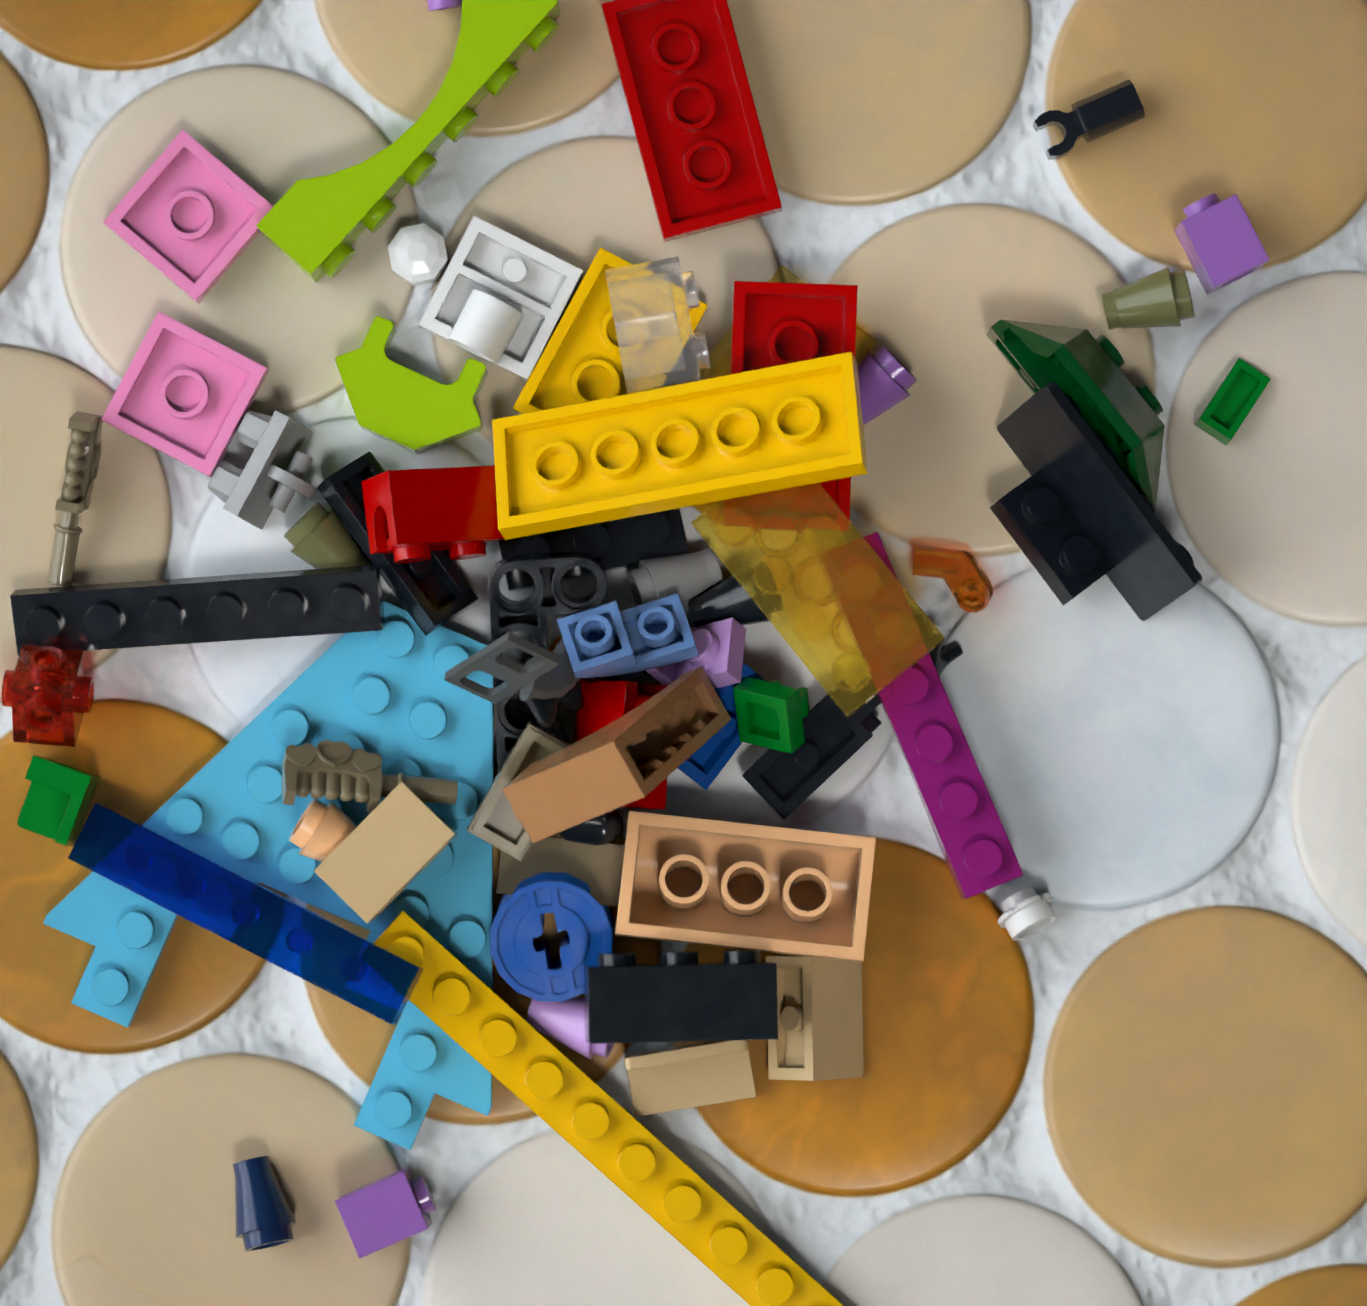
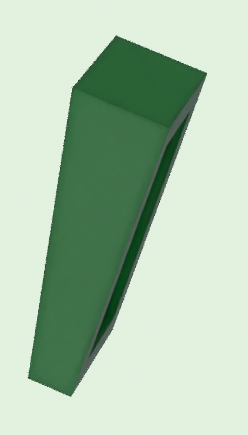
[1194,358,1271,446]

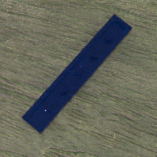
[68,803,424,1025]

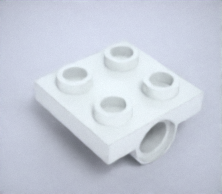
[418,216,584,381]

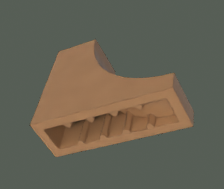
[502,666,732,843]

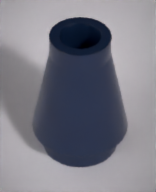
[233,1156,296,1251]

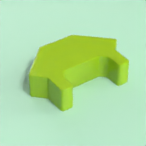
[335,316,488,454]

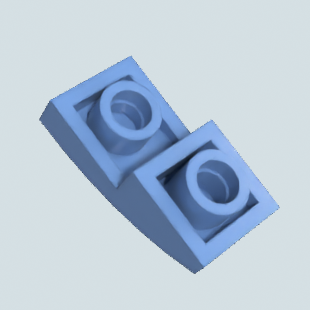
[557,593,698,678]

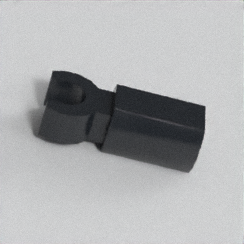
[1033,80,1145,160]

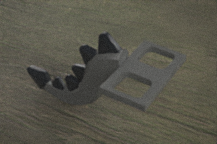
[444,631,654,727]

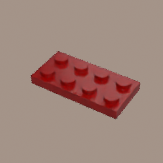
[601,0,782,242]
[725,281,858,534]

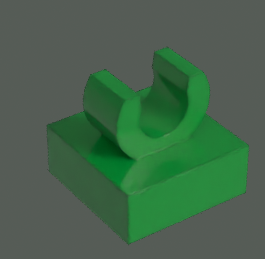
[733,677,810,754]

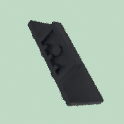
[989,381,1203,621]

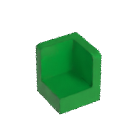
[17,755,100,846]

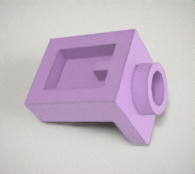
[646,618,746,689]

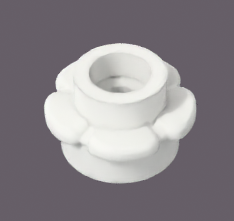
[997,887,1056,941]

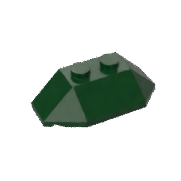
[986,319,1165,510]

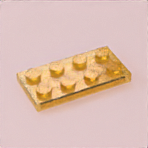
[691,483,945,718]

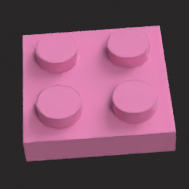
[103,129,273,304]
[101,311,269,478]

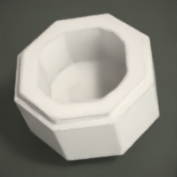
[388,223,449,286]

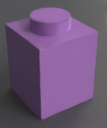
[1174,193,1270,295]
[335,1167,437,1259]

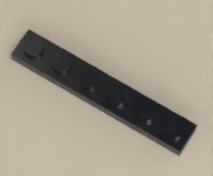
[10,565,385,655]

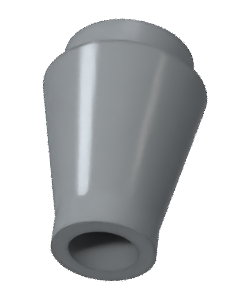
[627,548,723,606]

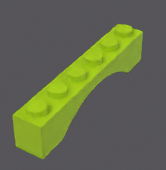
[256,0,560,283]

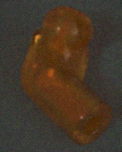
[912,545,993,613]

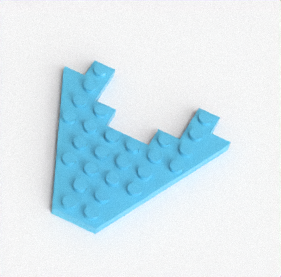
[43,601,494,1150]

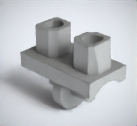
[208,410,317,530]

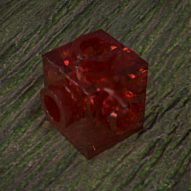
[2,646,94,747]

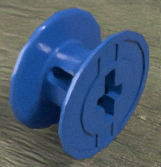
[490,872,614,1002]

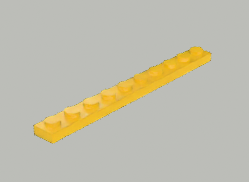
[361,910,844,1306]

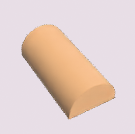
[615,811,876,962]

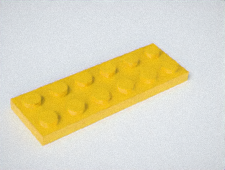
[492,352,868,540]

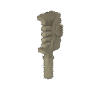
[47,411,103,586]
[281,740,458,812]

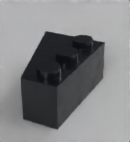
[584,950,778,1044]

